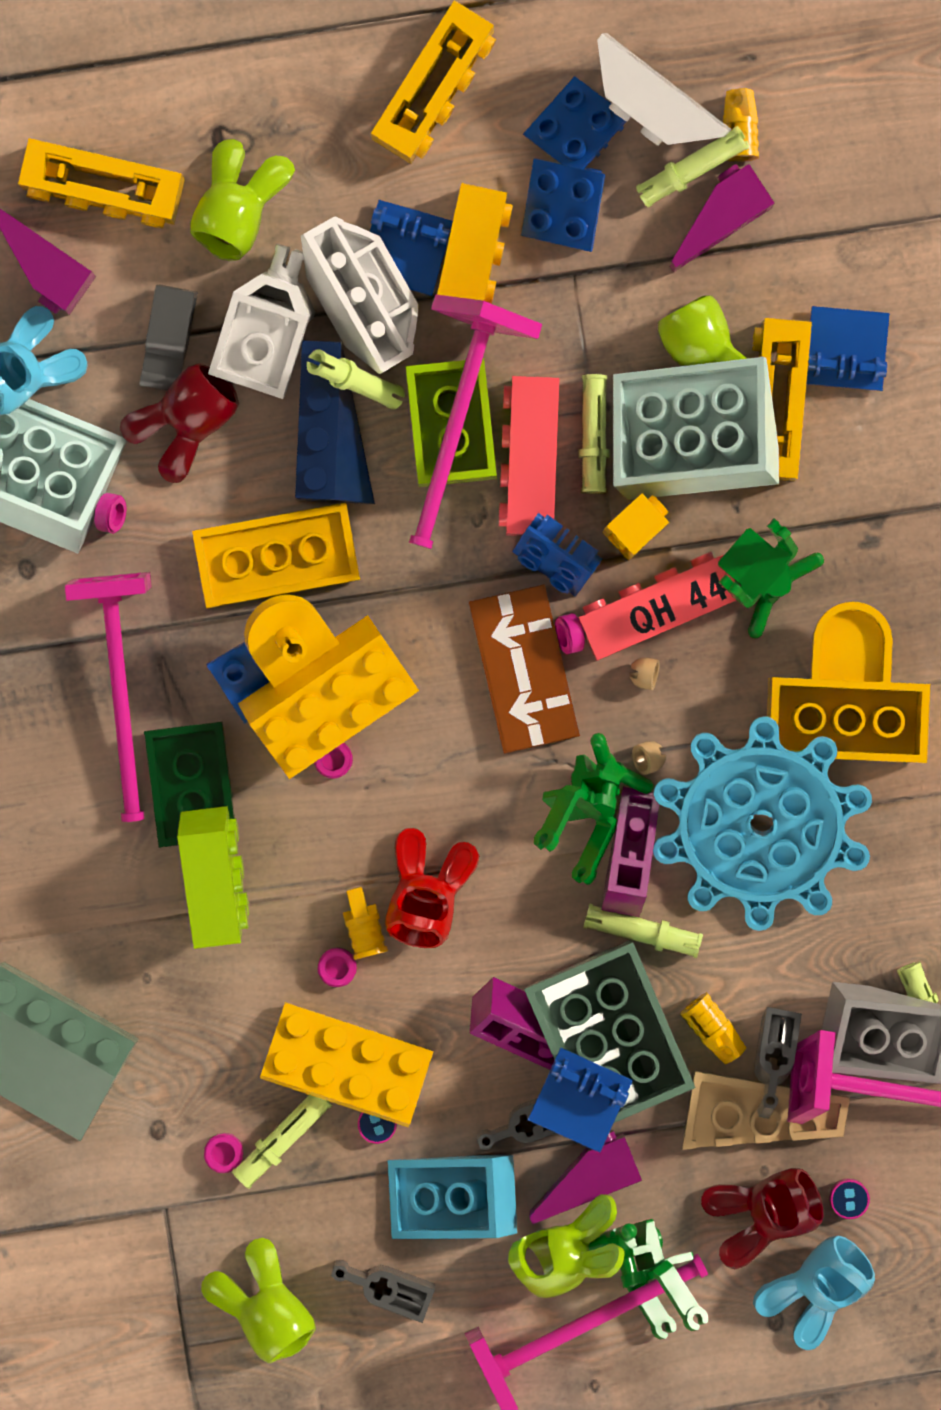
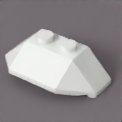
[597,33,731,146]
[301,216,419,374]

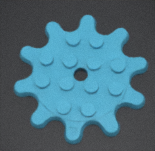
[653,716,872,931]

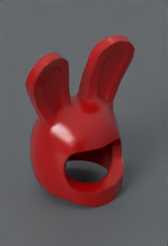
[385,828,480,949]

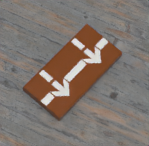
[469,584,580,754]

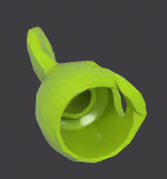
[190,139,295,261]
[658,295,747,366]
[508,1194,624,1298]
[201,1238,316,1363]

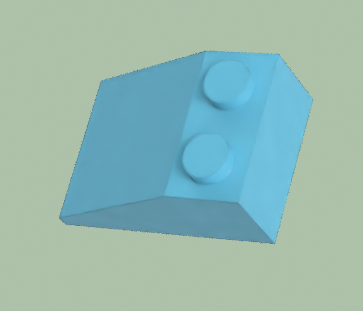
[388,1155,517,1239]

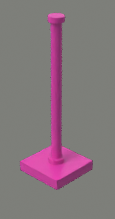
[409,294,542,549]
[65,572,152,822]
[787,1030,941,1124]
[465,1254,708,1410]

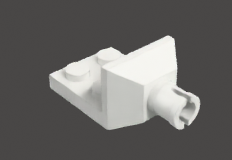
[208,244,315,399]

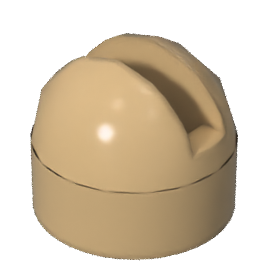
[629,658,660,690]
[632,741,666,775]

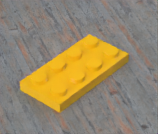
[192,503,361,609]
[260,1002,434,1128]

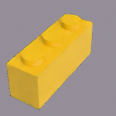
[437,183,513,304]
[602,493,669,561]

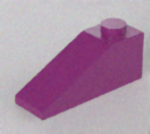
[670,164,775,272]
[0,209,96,315]
[601,786,660,917]
[469,977,554,1070]
[529,1130,642,1224]

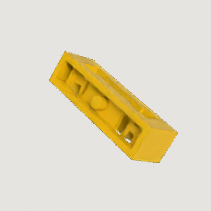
[371,0,496,164]
[18,138,185,229]
[752,318,812,481]

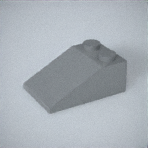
[822,982,941,1084]

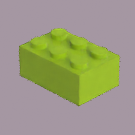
[406,358,497,487]
[177,806,250,949]

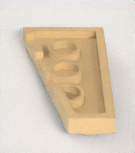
[682,1071,850,1150]

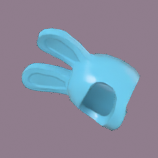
[0,306,88,415]
[753,1236,875,1350]

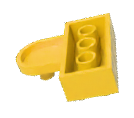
[238,595,419,779]
[767,602,930,763]

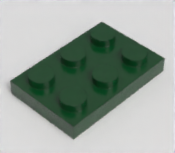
[144,721,235,848]

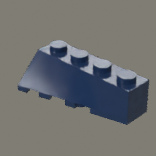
[295,341,375,504]

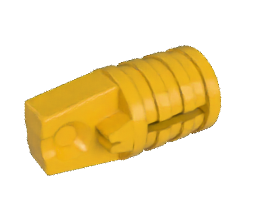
[723,88,759,162]
[343,887,388,960]
[680,992,746,1064]

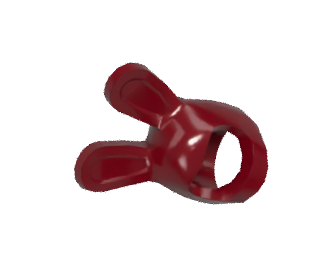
[120,363,239,483]
[701,1168,824,1270]

